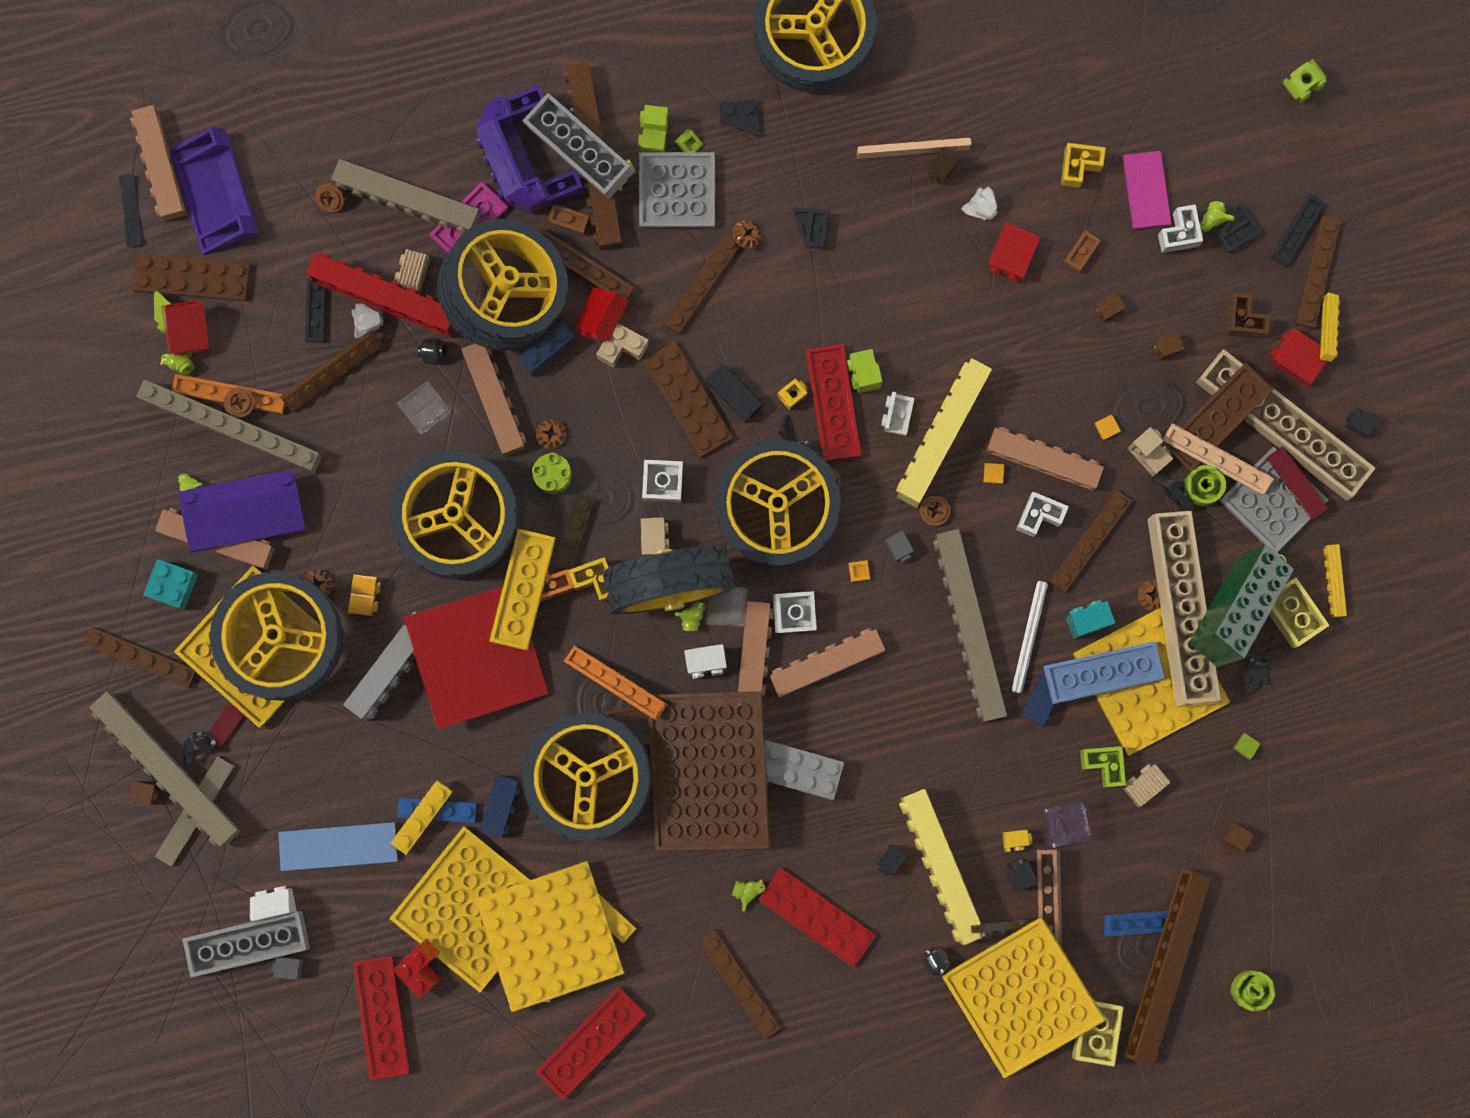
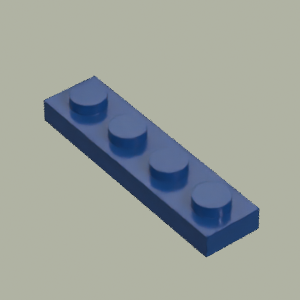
[397,798,477,823]
[1104,911,1169,936]

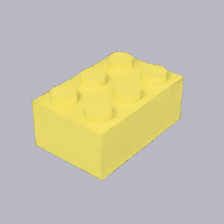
[1269,578,1330,649]
[1072,1001,1123,1066]

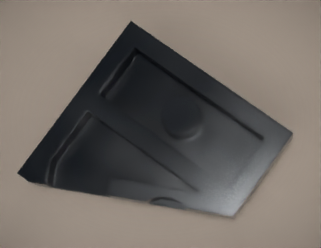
[719,100,759,137]
[1218,202,1261,253]
[793,207,830,249]
[1150,474,1195,511]

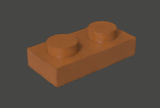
[548,204,590,235]
[1064,230,1101,272]

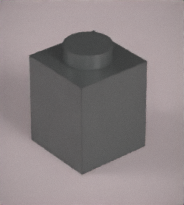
[885,531,914,563]
[271,957,303,980]

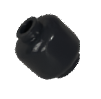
[418,339,448,363]
[923,947,952,977]

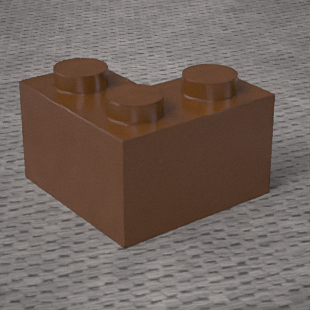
[1226,293,1270,339]

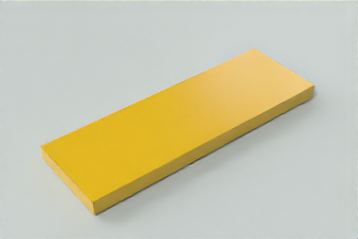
[490,529,556,651]

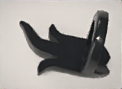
[778,415,811,457]
[1242,655,1272,696]
[183,731,216,769]

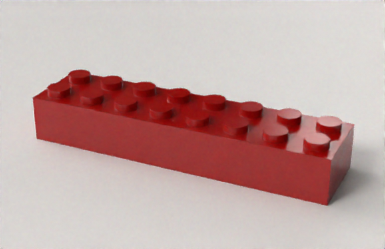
[305,252,455,338]

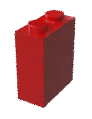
[987,223,1040,282]
[574,287,629,342]
[161,300,209,356]
[1269,328,1326,387]

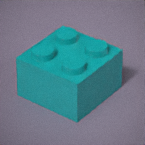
[143,559,198,610]
[1066,600,1115,639]

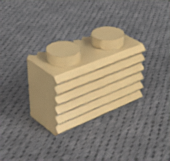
[394,250,430,294]
[1124,764,1171,807]

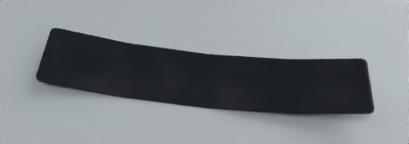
[119,174,142,247]

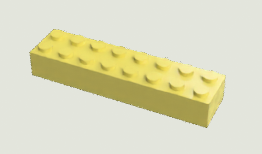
[896,358,992,508]
[899,789,982,945]

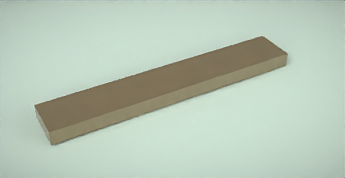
[155,756,235,867]

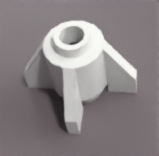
[962,187,997,220]
[352,304,383,338]

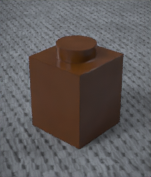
[1094,292,1126,322]
[1152,331,1184,360]
[127,781,160,805]
[1220,823,1254,852]

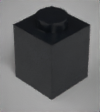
[1345,408,1379,438]
[876,845,906,876]

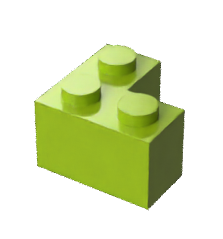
[638,105,669,153]
[847,349,882,394]
[1080,746,1126,788]

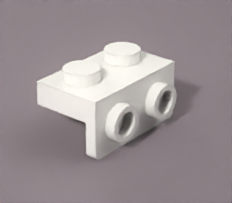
[881,392,914,436]

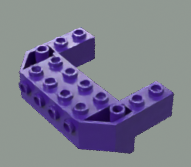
[476,85,584,214]

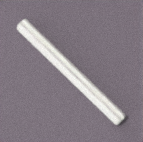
[1012,581,1048,693]

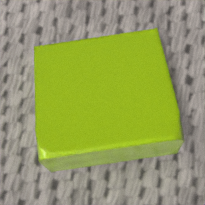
[675,129,703,152]
[1233,732,1260,759]

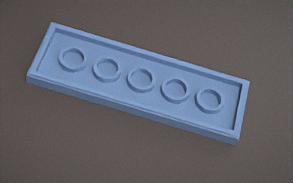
[1043,641,1165,704]
[278,822,398,871]

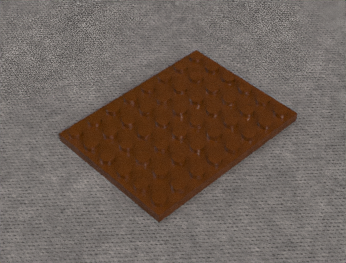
[649,691,771,851]

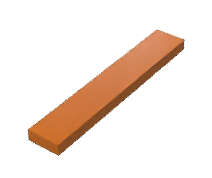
[172,374,286,415]
[564,645,667,721]

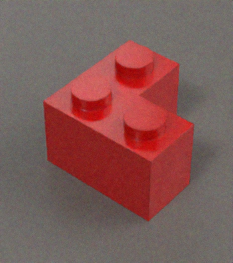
[393,939,441,999]

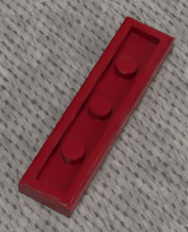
[1266,446,1328,520]
[208,702,245,747]

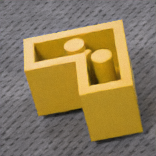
[1061,143,1105,188]
[568,557,609,602]

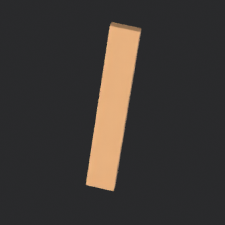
[857,138,971,159]
[1163,423,1274,495]

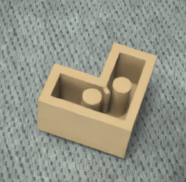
[596,323,649,368]
[1127,427,1173,476]
[641,517,670,557]

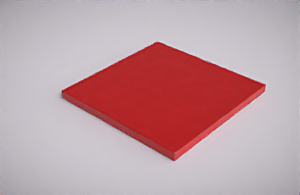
[403,587,548,729]

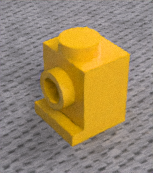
[777,379,807,411]
[1002,830,1032,852]

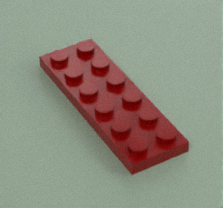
[806,344,861,462]
[758,868,876,968]
[353,956,410,1080]
[535,987,646,1100]

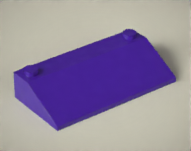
[170,127,258,255]
[178,470,305,553]

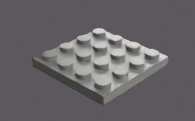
[639,152,715,228]
[1219,447,1328,553]

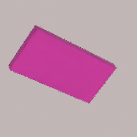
[1122,151,1171,230]
[429,182,509,253]

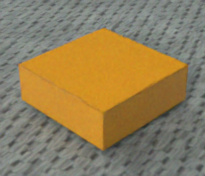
[1094,415,1121,440]
[983,463,1004,484]
[848,560,870,583]

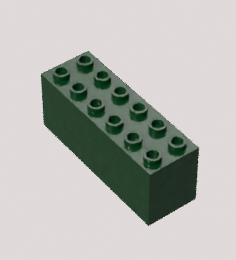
[1189,545,1294,667]

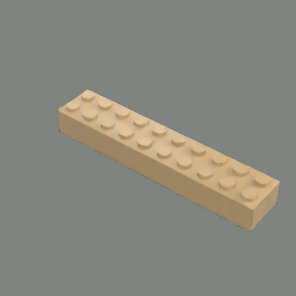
[1196,349,1375,501]
[1147,511,1221,708]

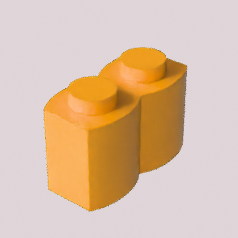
[348,575,381,616]

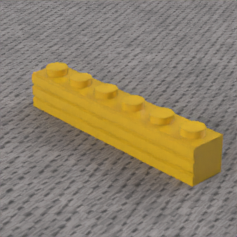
[1320,293,1340,362]
[1323,544,1347,618]

